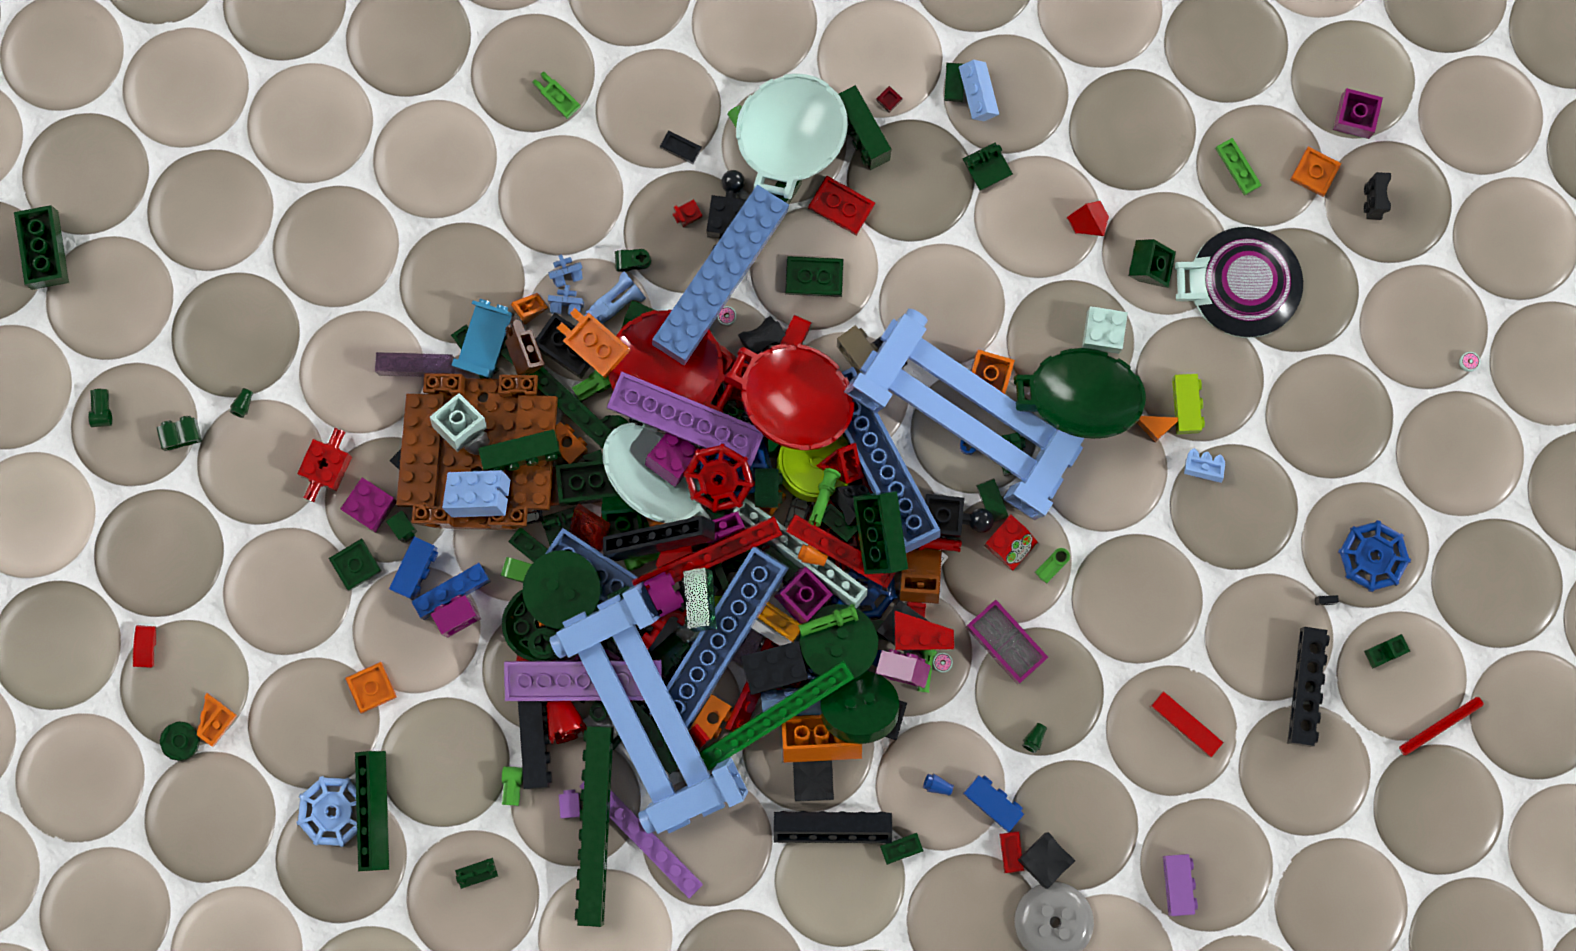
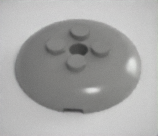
[1014,882,1094,951]

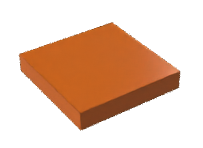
[1290,146,1342,197]
[345,662,397,714]

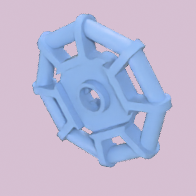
[296,776,357,847]

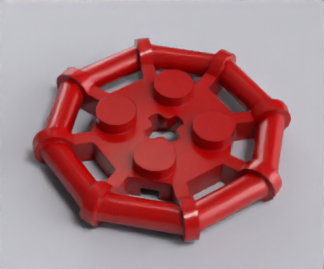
[683,443,755,513]

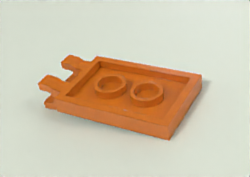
[557,308,631,378]

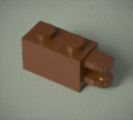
[505,319,545,375]

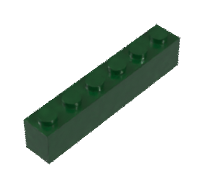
[355,751,389,872]

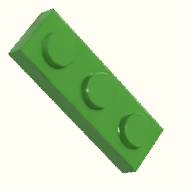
[1215,138,1262,196]

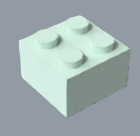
[1082,306,1128,354]
[430,393,487,452]

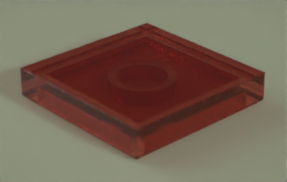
[569,504,610,552]

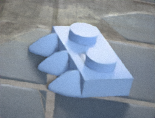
[1184,448,1225,483]

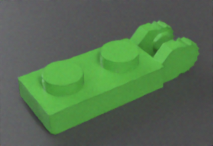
[532,71,581,119]

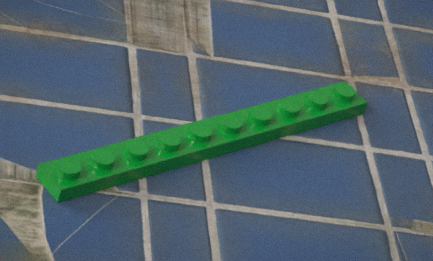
[699,661,854,771]

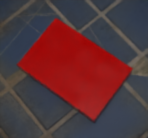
[808,176,875,236]

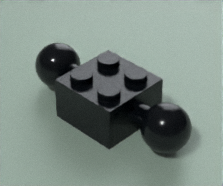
[706,170,746,252]
[925,494,994,539]

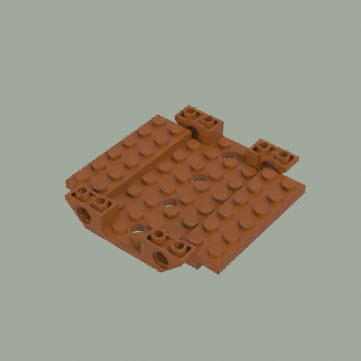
[396,373,558,530]

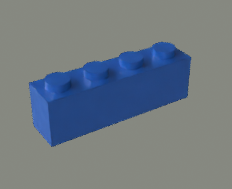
[411,563,491,620]

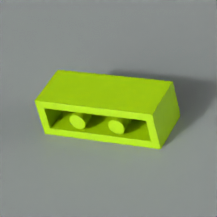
[1172,374,1205,434]

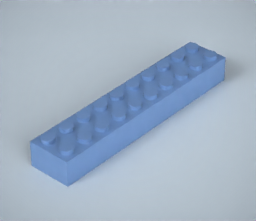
[652,185,789,365]
[842,367,940,553]
[650,547,789,730]

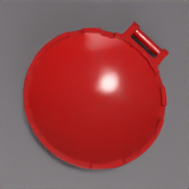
[608,310,736,413]
[724,344,854,450]

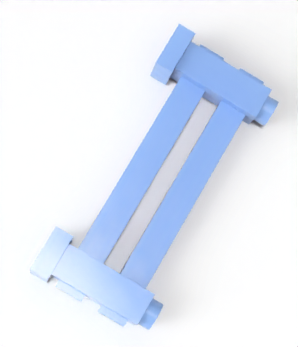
[844,309,1084,520]
[550,582,748,834]

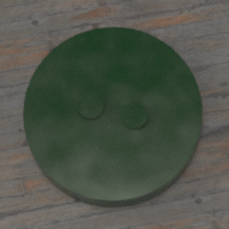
[523,550,602,629]
[799,604,878,683]
[820,671,899,744]

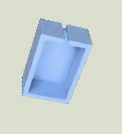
[442,470,511,517]

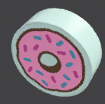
[717,306,736,326]
[1459,352,1480,372]
[933,653,953,673]

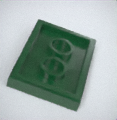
[785,256,844,297]

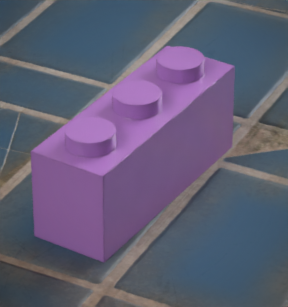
[1163,854,1198,916]

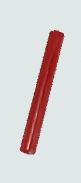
[1399,697,1484,755]

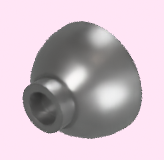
[465,432,490,455]

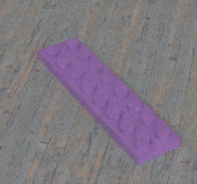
[607,372,764,467]
[504,660,662,701]

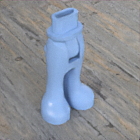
[585,271,646,324]

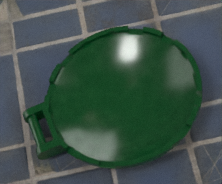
[1014,348,1146,439]

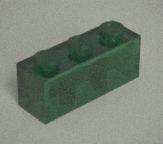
[682,568,717,632]

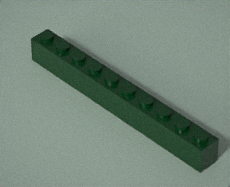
[574,726,614,927]

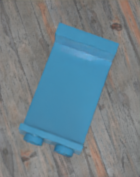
[451,299,513,379]

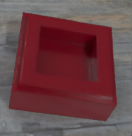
[876,86,903,113]

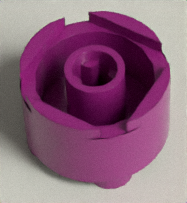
[643,572,684,617]

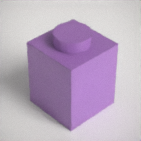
[559,789,581,819]

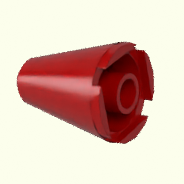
[546,701,587,744]

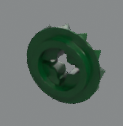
[528,628,556,659]

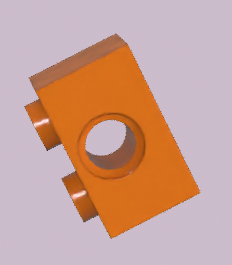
[555,422,588,464]
[691,694,732,740]

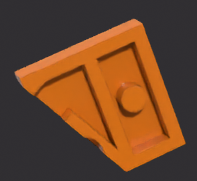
[197,693,238,747]

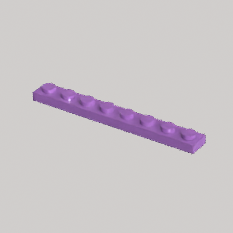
[579,782,703,899]

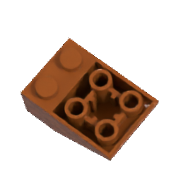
[900,548,942,604]

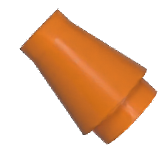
[797,544,828,567]

